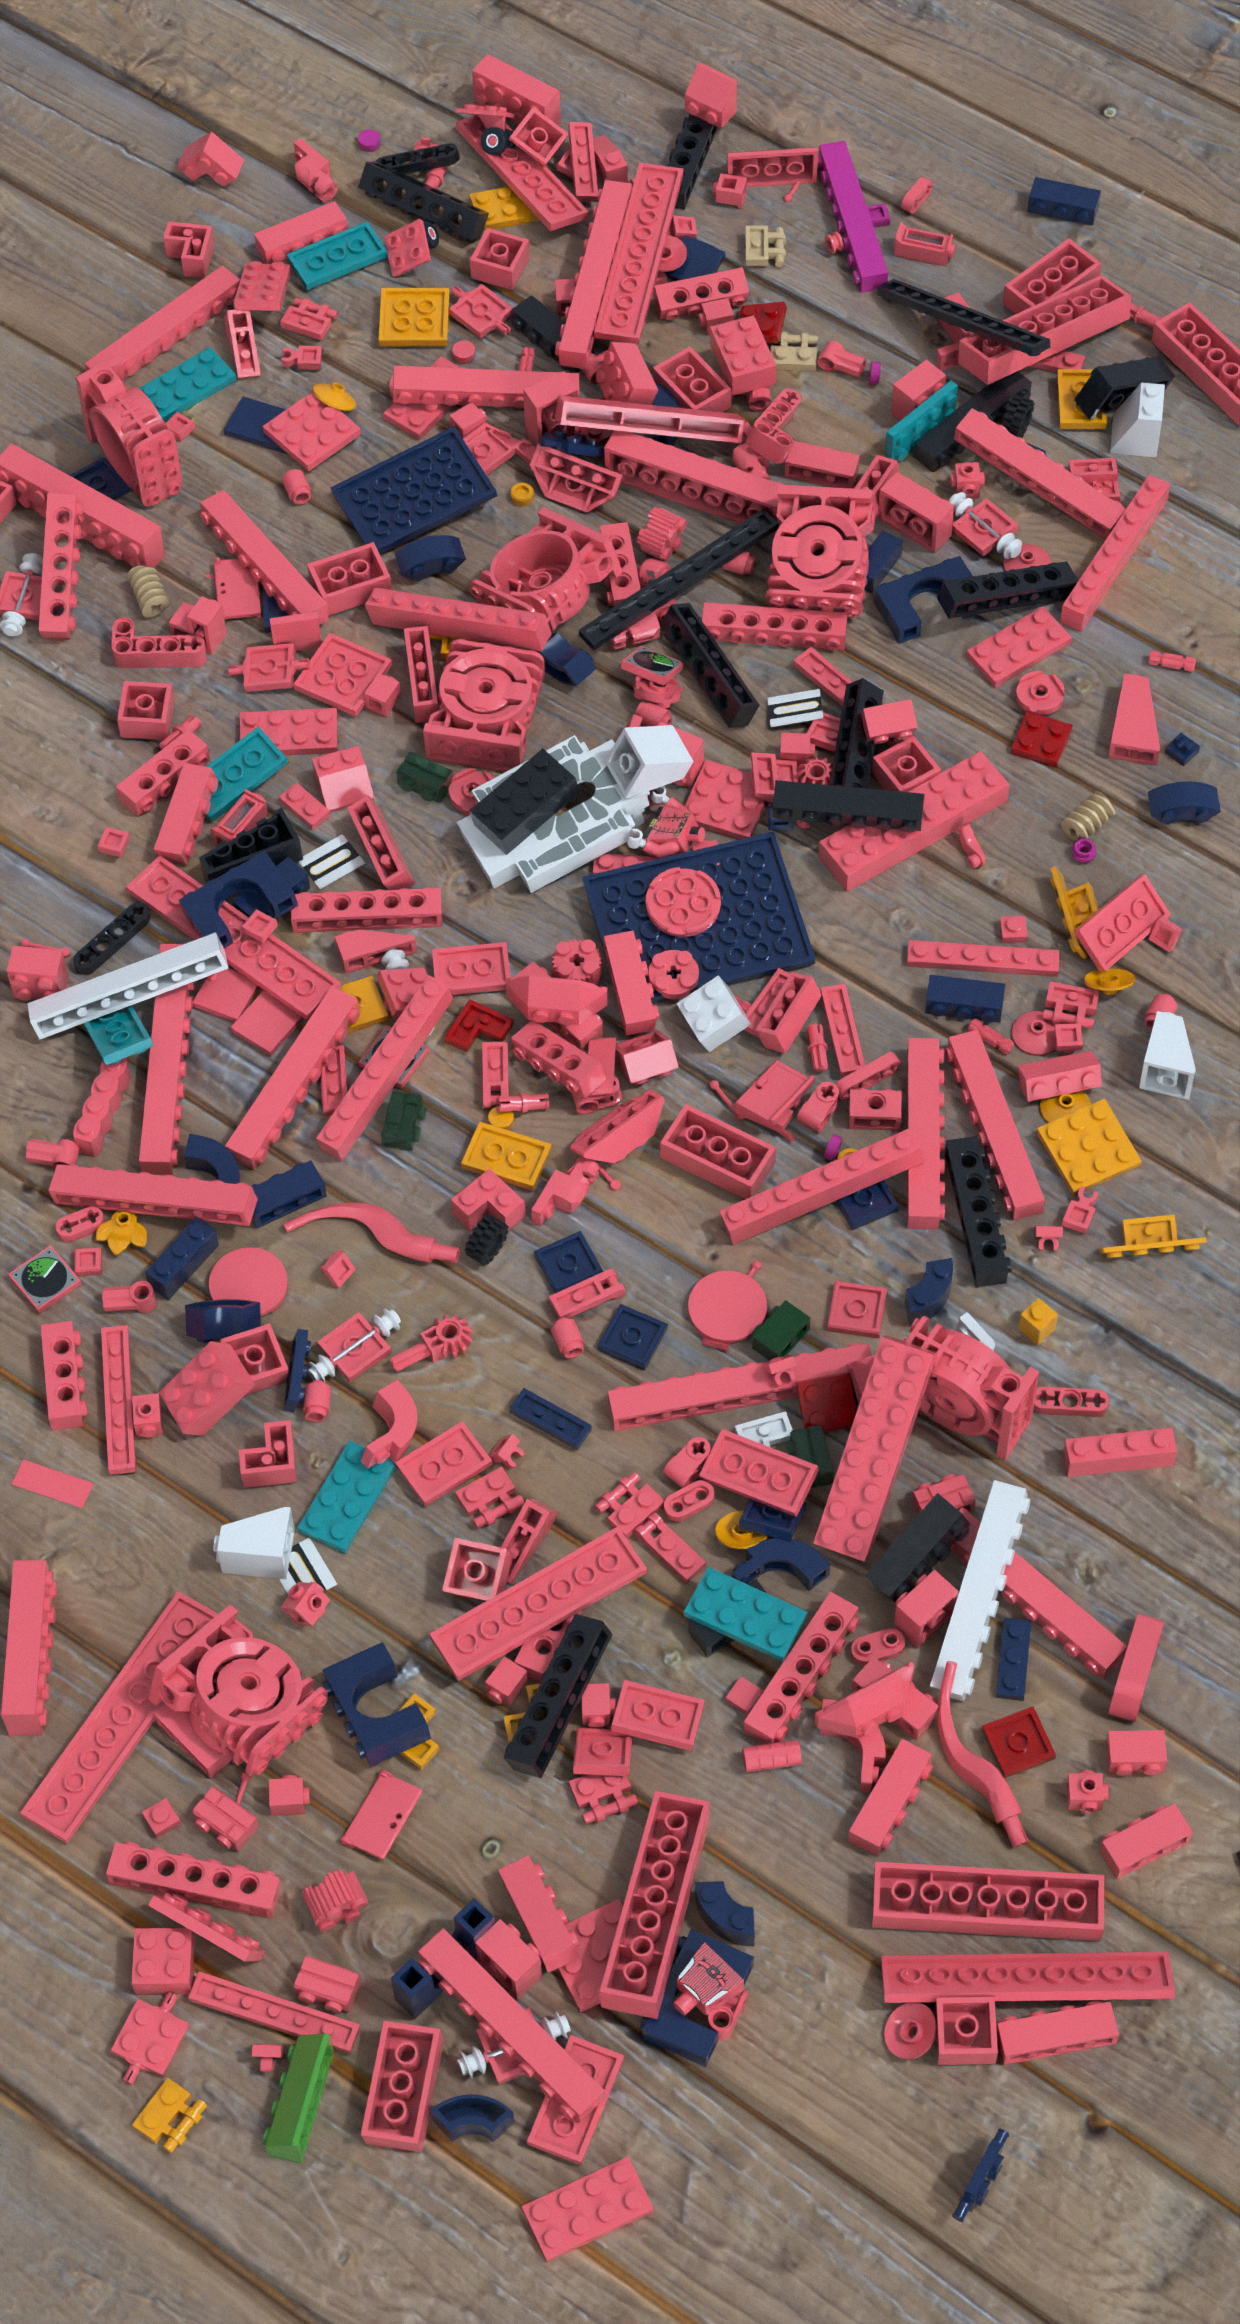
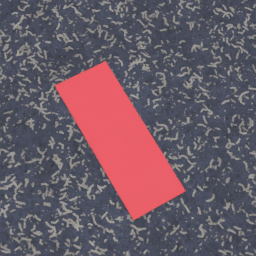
[588,1037,616,1096]
[11,1459,94,1508]

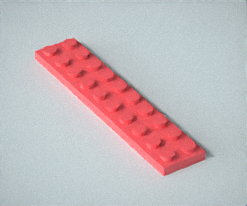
[594,162,683,345]
[126,855,342,1021]
[20,1591,218,1844]
[881,1952,1175,2003]

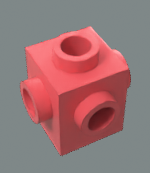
[950,462,985,499]
[280,1581,330,1626]
[1066,1770,1108,1813]

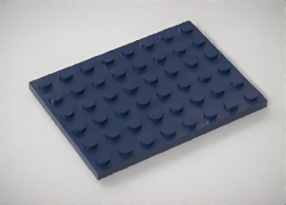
[582,832,816,1003]

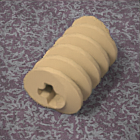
[127,565,169,618]
[1061,791,1115,841]

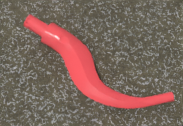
[283,1202,460,1264]
[938,1661,1029,1848]

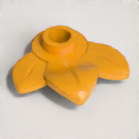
[96,1211,147,1256]

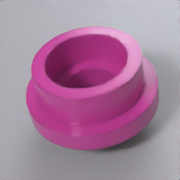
[1071,839,1096,863]

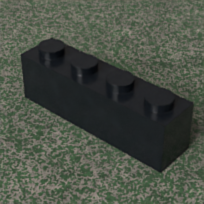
[511,295,594,373]

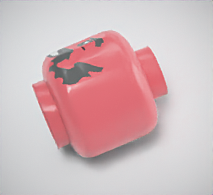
[637,558,671,588]

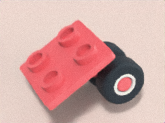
[456,104,517,155]
[384,219,439,277]

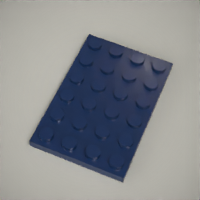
[330,426,497,555]

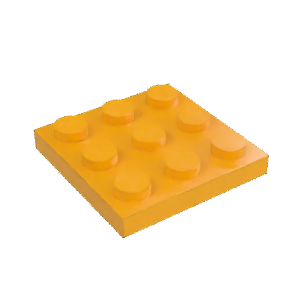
[379,288,450,346]
[1036,1098,1142,1196]

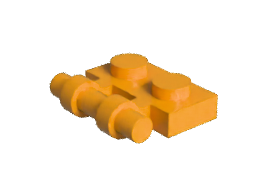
[132,2078,207,2153]

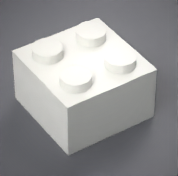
[676,975,751,1052]

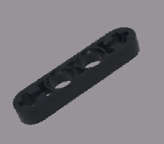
[376,143,460,174]
[73,902,150,975]

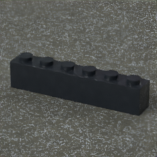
[913,371,1032,472]
[772,780,924,833]

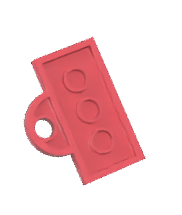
[383,356,460,441]

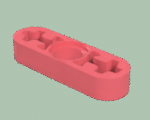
[836,1052,902,1101]
[1033,1387,1109,1417]

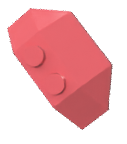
[530,443,623,513]
[506,976,608,1025]
[570,1090,665,1164]
[815,1661,914,1738]

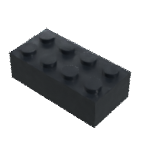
[469,748,580,855]
[865,1493,971,1603]

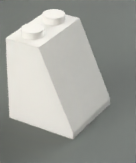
[1110,383,1165,457]
[605,725,694,798]
[1139,1011,1196,1100]
[213,1507,295,1579]

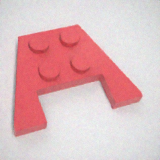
[463,423,536,507]

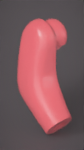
[958,823,986,868]

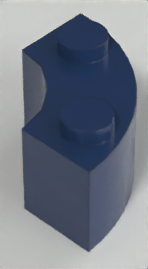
[394,535,466,582]
[535,632,597,686]
[1148,781,1221,825]
[904,1258,953,1327]
[185,1299,261,1342]
[695,1881,755,1947]
[430,2094,515,2142]

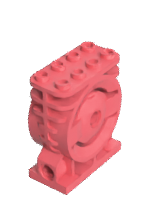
[75,356,183,506]
[766,484,879,618]
[470,507,623,632]
[423,639,545,772]
[902,1316,1039,1461]
[148,1605,328,1776]

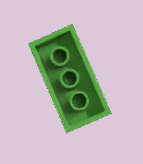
[263,2033,334,2164]

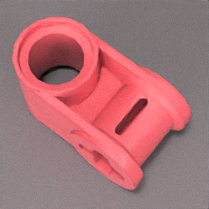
[572,1076,622,1114]
[797,1082,839,1133]
[663,1437,711,1488]
[708,1989,749,2041]

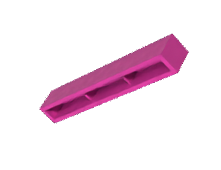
[817,141,888,293]

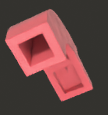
[361,1380,417,1468]
[820,1699,886,1793]

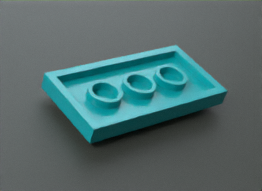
[286,222,388,290]
[139,347,237,422]
[885,381,958,462]
[206,726,289,822]
[83,1005,153,1065]
[297,1440,396,1554]
[684,1567,807,1662]

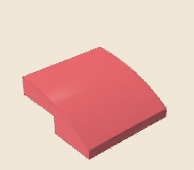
[1069,458,1120,502]
[750,752,799,803]

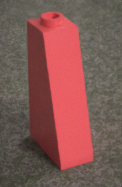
[1109,673,1160,765]

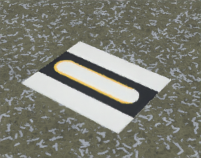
[767,689,823,727]
[298,834,366,889]
[279,1537,337,1593]

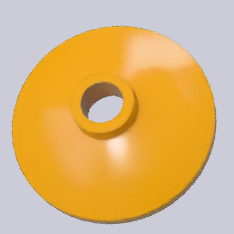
[312,382,356,411]
[1084,968,1135,995]
[1040,1090,1091,1123]
[715,1510,768,1549]

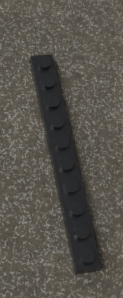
[877,279,1051,356]
[579,509,779,651]

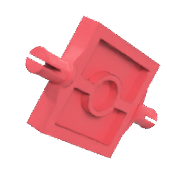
[449,284,513,339]
[228,643,310,692]
[111,1992,189,2086]

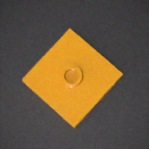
[340,976,389,1033]

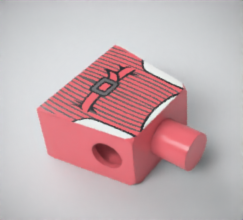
[673,1943,744,2016]

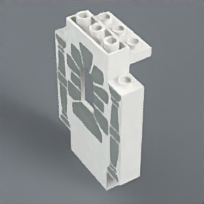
[457,735,650,893]

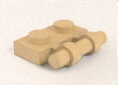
[745,226,786,267]
[771,332,818,371]

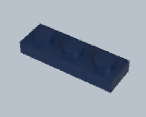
[283,1328,311,1412]
[510,1388,592,1450]
[996,1617,1032,1701]

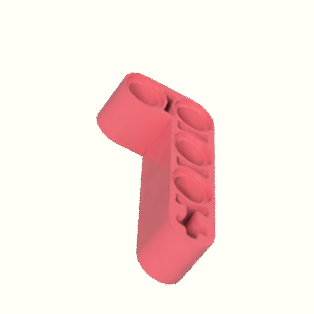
[746,388,802,464]
[111,617,207,668]
[1108,1613,1165,1722]

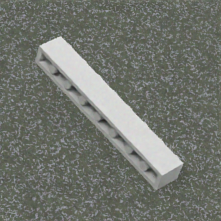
[27,932,229,1039]
[930,1480,1030,1702]

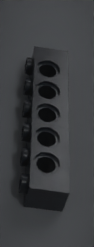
[665,113,718,210]
[358,161,489,242]
[936,561,1078,619]
[660,603,760,728]
[829,678,884,825]
[945,1136,1011,1288]
[503,1614,613,1778]

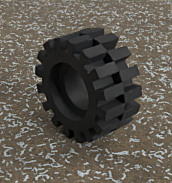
[1002,394,1035,438]
[465,1214,509,1265]

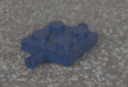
[539,429,606,457]
[952,2129,1009,2222]

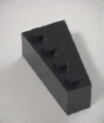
[1074,356,1175,420]
[199,807,303,883]

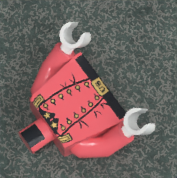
[627,786,705,859]

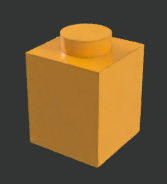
[1018,1298,1058,1345]

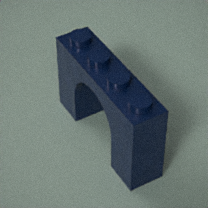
[814,531,903,594]
[874,556,977,644]
[179,851,298,948]
[321,1642,431,1767]
[391,1898,495,2019]
[640,1929,754,2067]

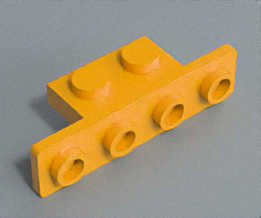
[1050,866,1099,959]
[1099,1214,1206,1258]

